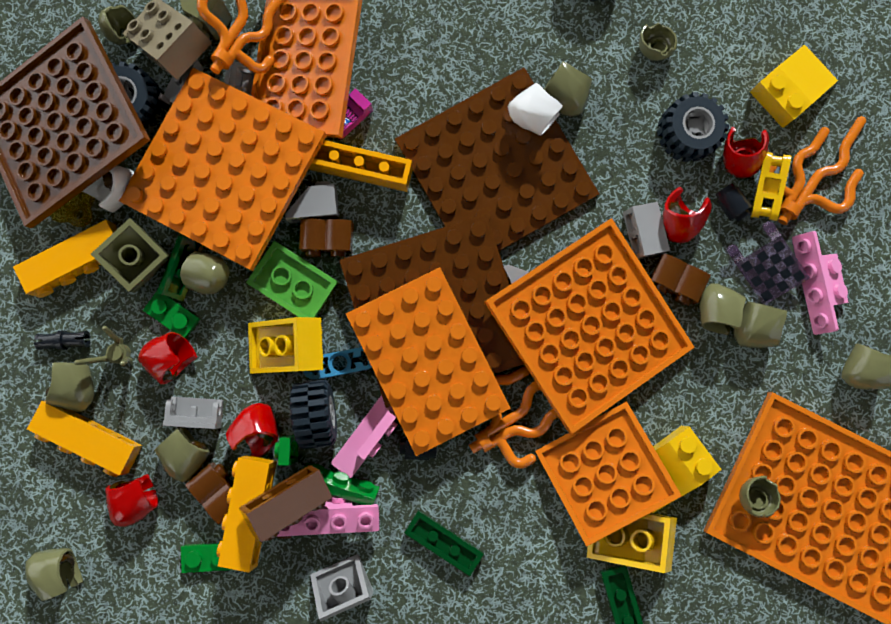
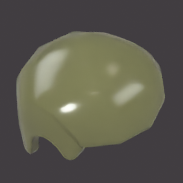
[98,5,135,45]
[639,22,677,61]
[739,476,781,518]

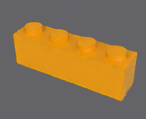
[310,140,413,192]
[13,220,117,298]
[27,401,143,477]
[216,455,277,573]

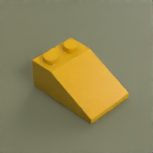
[750,45,838,128]
[248,317,323,374]
[651,425,722,513]
[586,513,677,573]

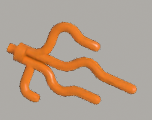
[197,0,284,74]
[769,116,866,225]
[469,366,558,469]

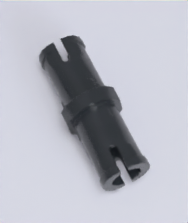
[34,330,91,350]

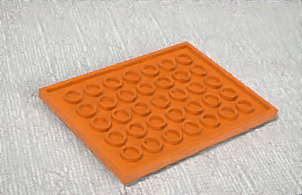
[704,392,891,624]

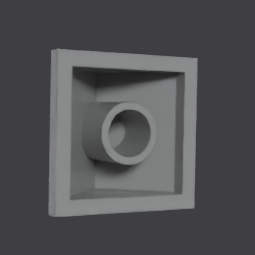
[310,554,374,621]

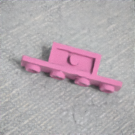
[792,231,849,335]
[331,395,398,478]
[276,495,379,537]

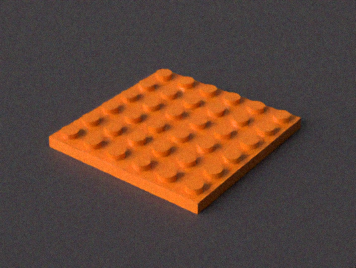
[119,68,327,271]
[484,218,694,434]

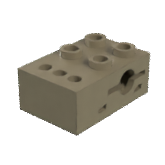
[122,0,212,80]

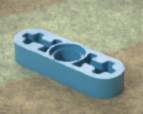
[303,347,372,380]

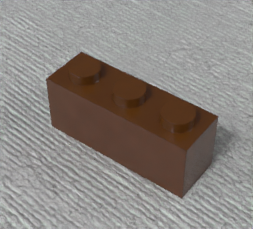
[239,465,333,543]

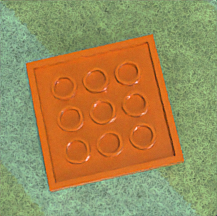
[535,401,682,547]

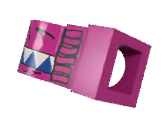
[339,88,373,140]

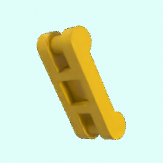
[751,152,792,221]

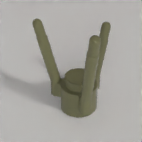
[74,326,133,366]

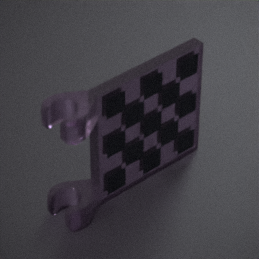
[726,221,810,305]

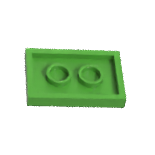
[246,241,339,318]

